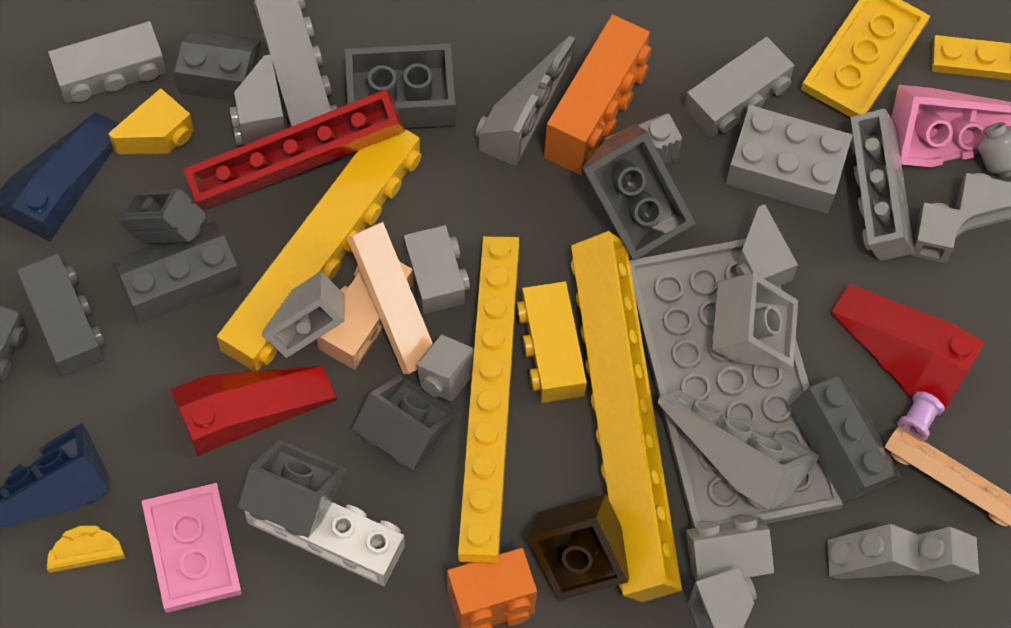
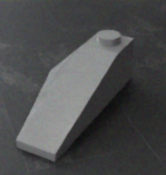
[475,35,576,167]

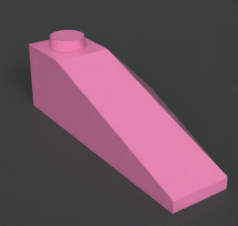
[891,85,1011,167]

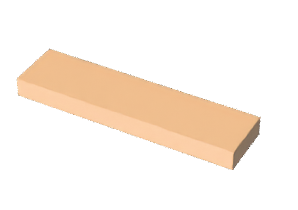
[347,222,433,374]

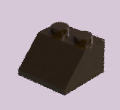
[527,494,629,601]

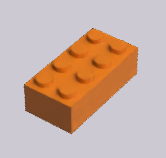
[544,14,652,176]

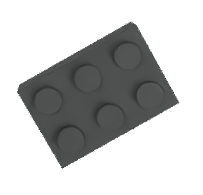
[345,43,456,128]

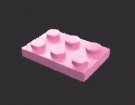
[142,483,242,613]

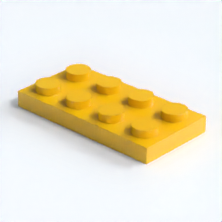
[801,0,930,117]

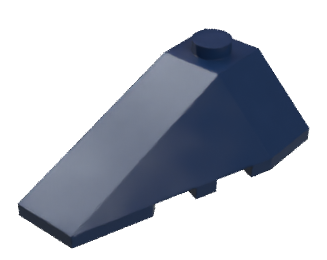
[0,112,119,242]
[0,423,109,528]

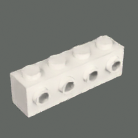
[245,502,405,587]

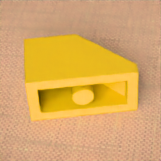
[108,88,194,155]

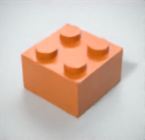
[447,548,537,628]

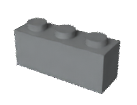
[48,21,166,104]
[684,37,794,138]

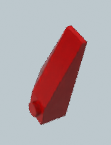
[831,284,985,416]
[170,366,337,456]

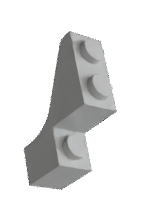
[911,173,1011,263]
[828,524,979,582]

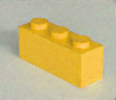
[516,281,587,403]

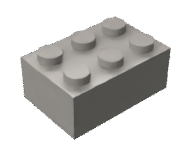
[726,105,853,214]

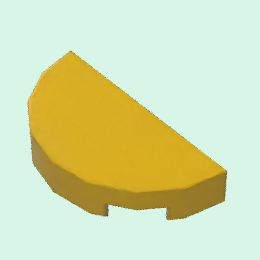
[47,526,126,573]

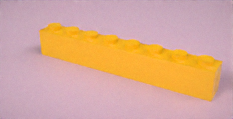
[217,129,422,371]

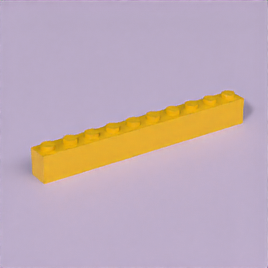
[571,231,682,602]

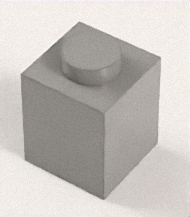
[417,334,474,402]

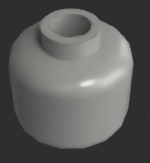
[978,122,1011,178]

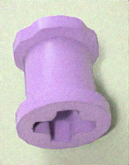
[897,392,945,441]

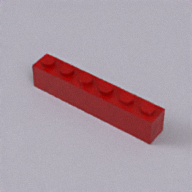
[183,89,405,210]

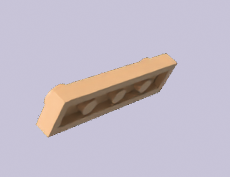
[884,426,1011,527]

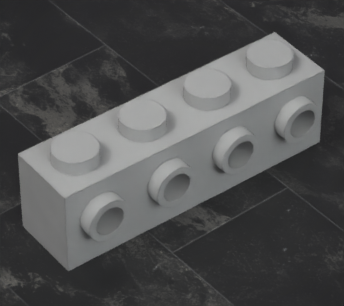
[850,108,915,261]

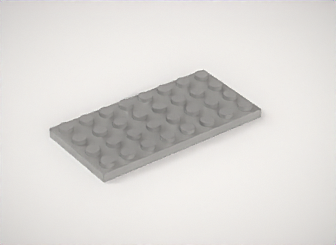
[630,239,844,528]

